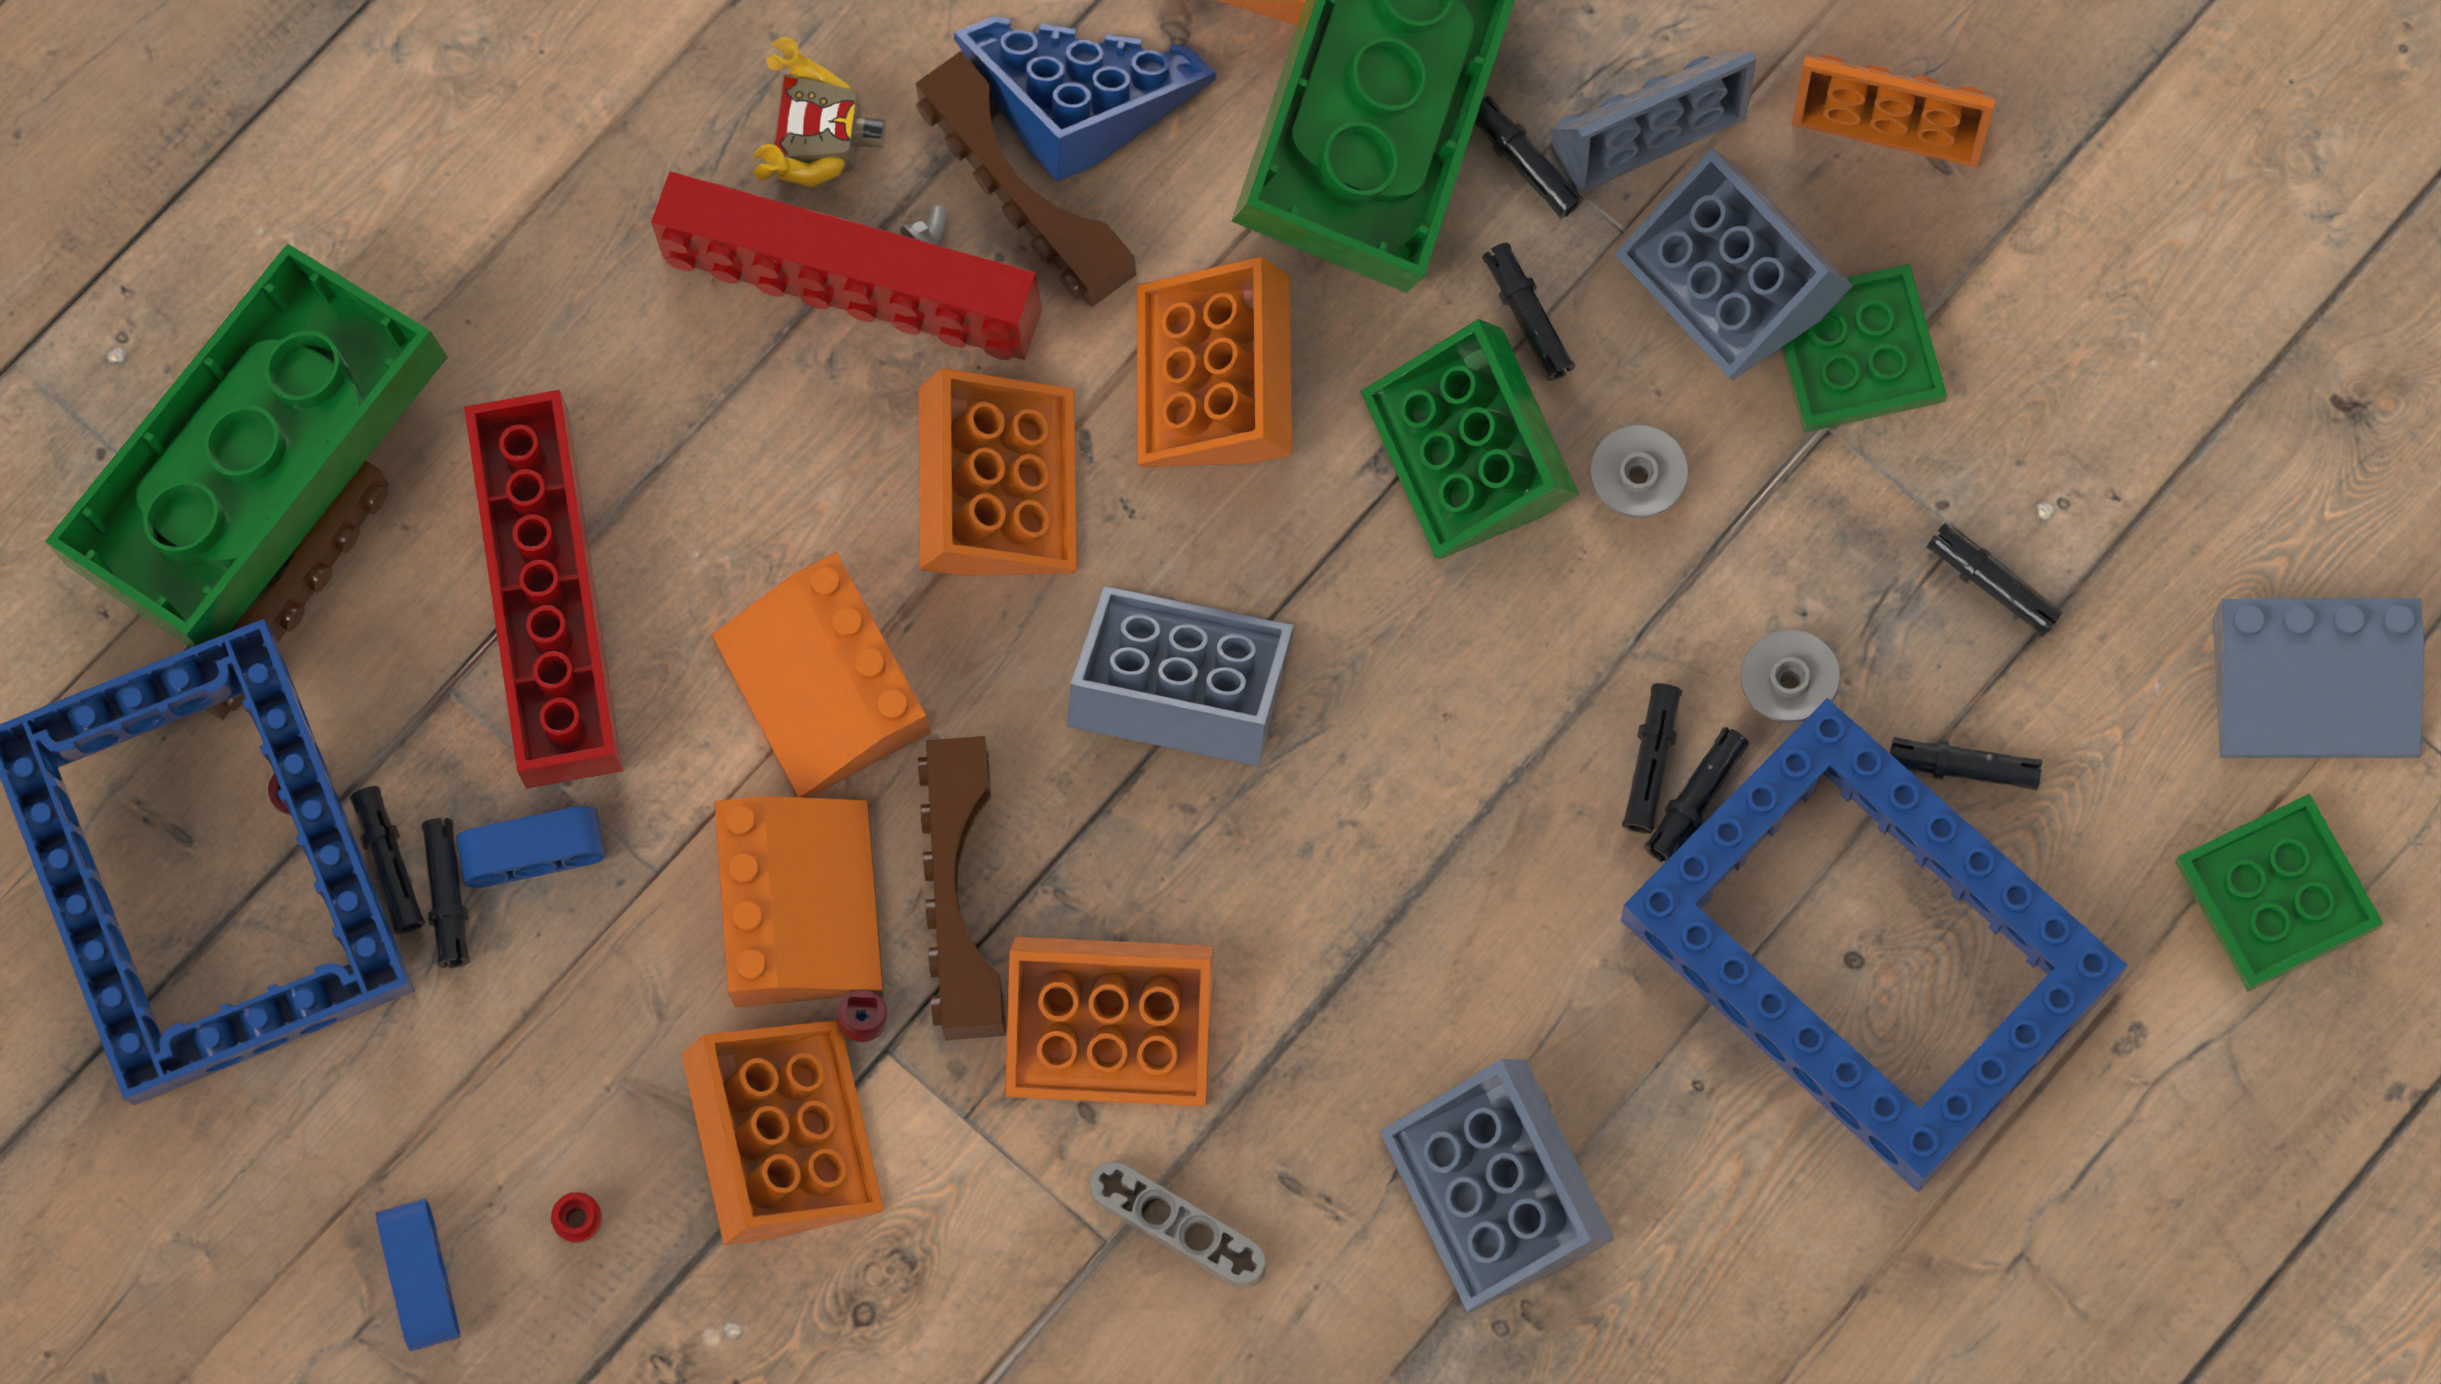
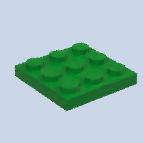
[1781,264,1947,433]
[2175,793,2383,992]

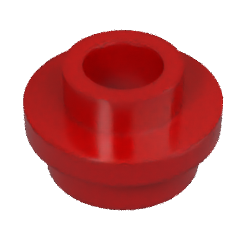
[551,1192,602,1243]

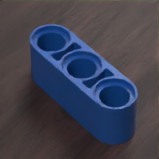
[456,806,605,888]
[376,1198,461,1352]

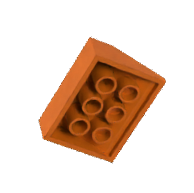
[1792,55,1996,168]
[1137,256,1292,467]
[919,368,1077,576]
[711,552,931,798]
[714,796,884,1008]
[1005,937,1214,1106]
[681,1020,884,1246]

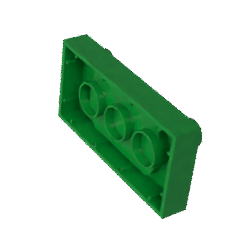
[1231,0,1515,293]
[45,243,448,648]

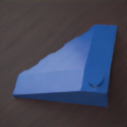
[954,16,1216,182]

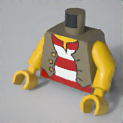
[753,37,886,188]

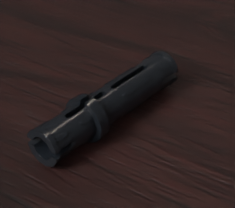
[1474,95,1583,219]
[1482,242,1575,381]
[1926,523,2063,637]
[1622,683,1682,834]
[1644,727,1749,862]
[1890,736,2042,790]
[349,786,426,934]
[421,818,470,968]

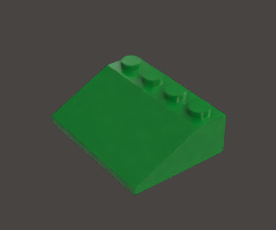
[1360,319,1580,559]

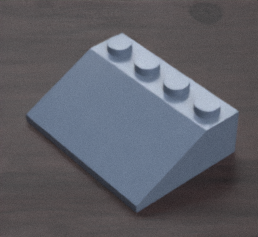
[1551,51,1756,194]
[1614,148,1853,380]
[1067,586,1294,767]
[2213,598,2424,758]
[1380,1059,1615,1312]

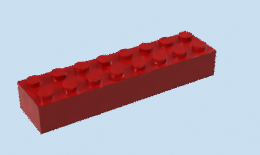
[651,171,1042,360]
[464,389,623,789]

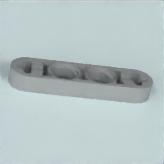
[1090,1161,1265,1288]

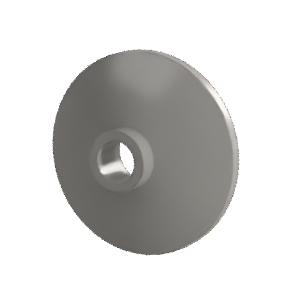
[1590,425,1688,518]
[1741,630,1840,723]

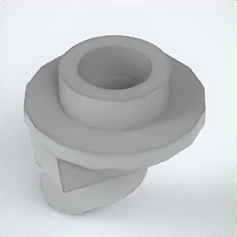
[900,205,949,245]

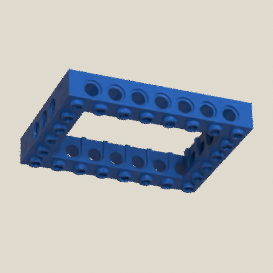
[0,619,415,1105]
[1621,698,2127,1192]

